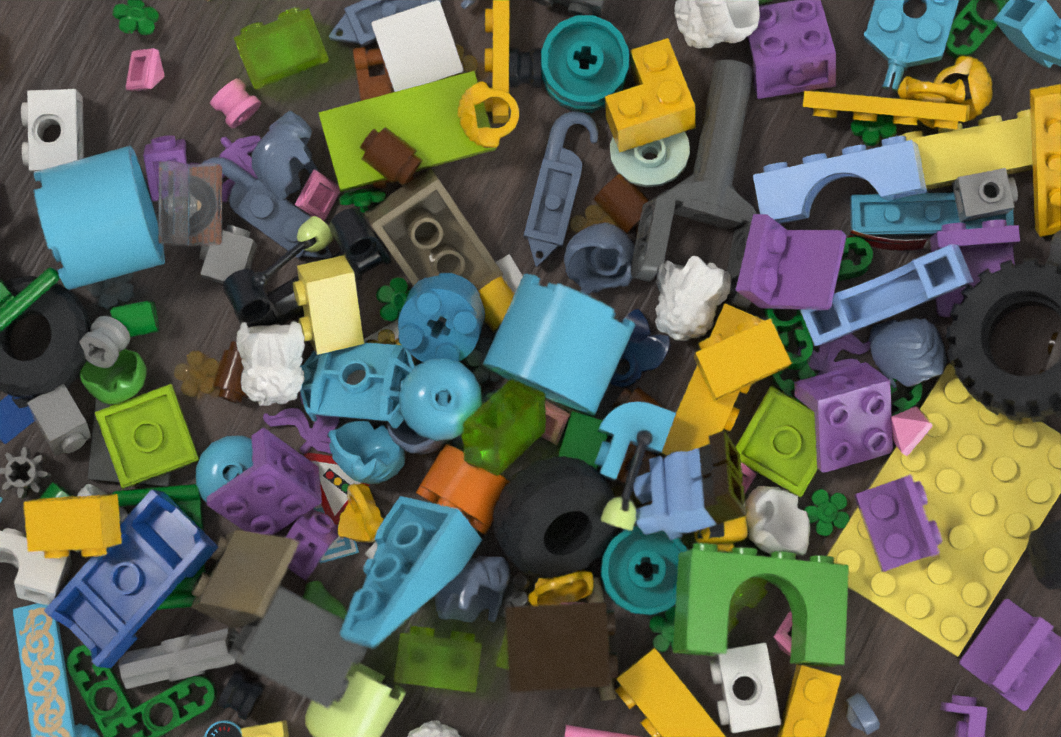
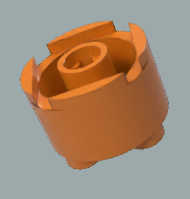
[416,444,510,535]

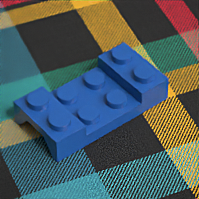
[44,489,219,668]

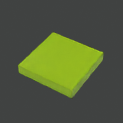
[95,384,200,489]
[736,386,818,497]

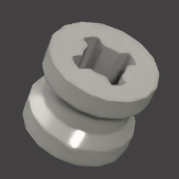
[79,316,130,368]

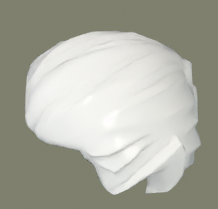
[745,486,810,556]

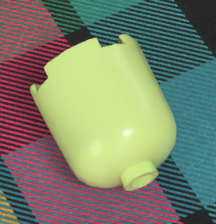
[305,663,407,737]

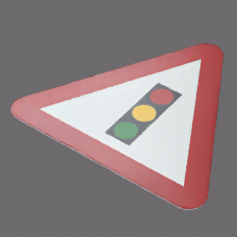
[303,452,370,525]

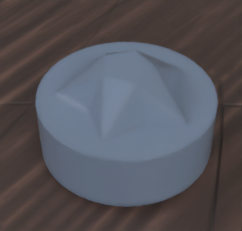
[845,693,880,736]

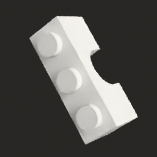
[0,528,72,606]

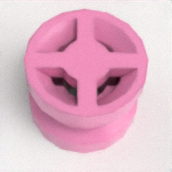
[210,78,261,129]

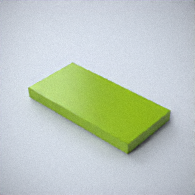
[318,71,496,192]

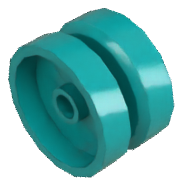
[541,15,629,113]
[600,526,688,615]

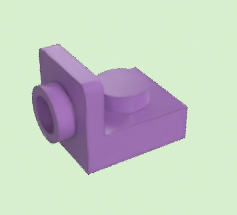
[143,136,188,201]
[285,508,339,581]
[940,695,987,737]

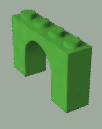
[673,543,849,667]

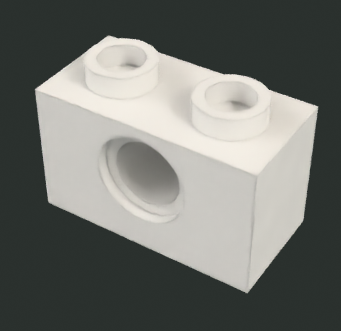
[21,89,84,174]
[710,642,781,733]

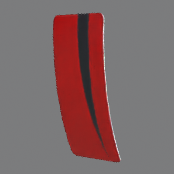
[848,230,927,250]

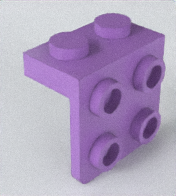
[930,220,1020,317]

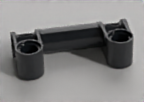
[223,208,392,328]

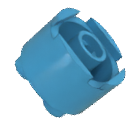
[398,273,485,362]

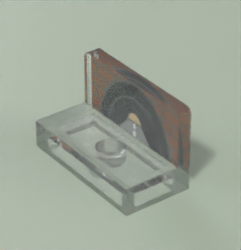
[159,161,222,247]

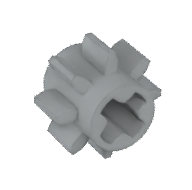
[0,447,51,499]

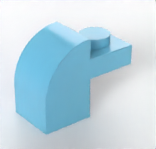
[994,0,1061,68]
[594,402,676,481]

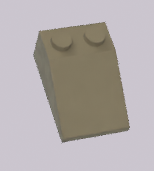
[364,168,504,319]
[191,530,299,629]

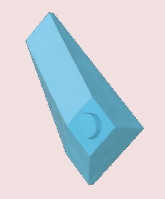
[340,496,482,648]

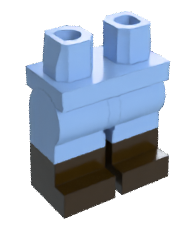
[633,430,746,540]

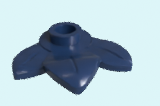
[610,309,671,388]

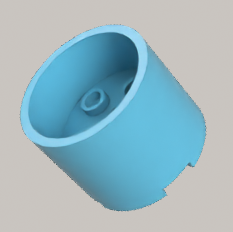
[33,146,165,290]
[483,274,636,416]

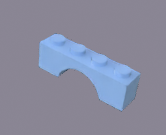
[753,136,927,224]
[800,244,974,346]

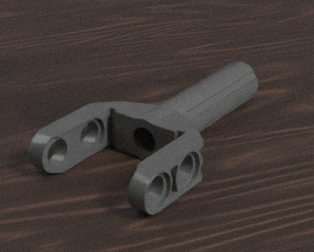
[631,60,757,309]

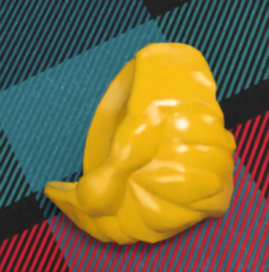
[934,56,993,123]
[898,76,966,129]
[458,81,519,148]
[338,483,384,543]
[529,569,594,605]

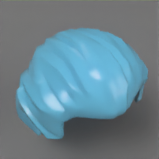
[328,421,405,484]

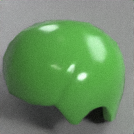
[79,348,147,404]

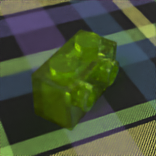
[233,7,329,90]
[462,378,546,476]
[394,626,483,693]

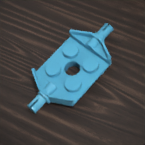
[864,0,959,92]
[300,342,438,428]

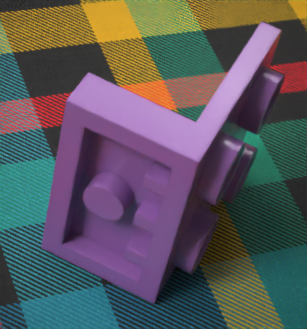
[747,0,836,99]
[736,214,846,310]
[794,362,893,473]
[207,427,322,535]
[854,474,942,572]

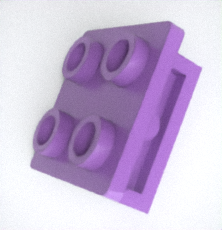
[959,599,1061,711]

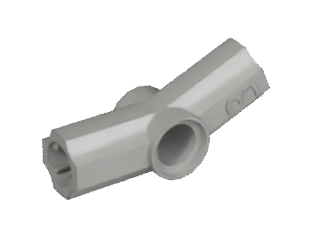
[119,627,239,689]

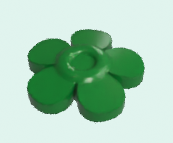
[113,0,159,36]
[851,114,897,146]
[339,188,386,213]
[376,277,411,321]
[803,489,850,536]
[649,607,680,654]

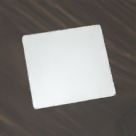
[372,0,463,92]

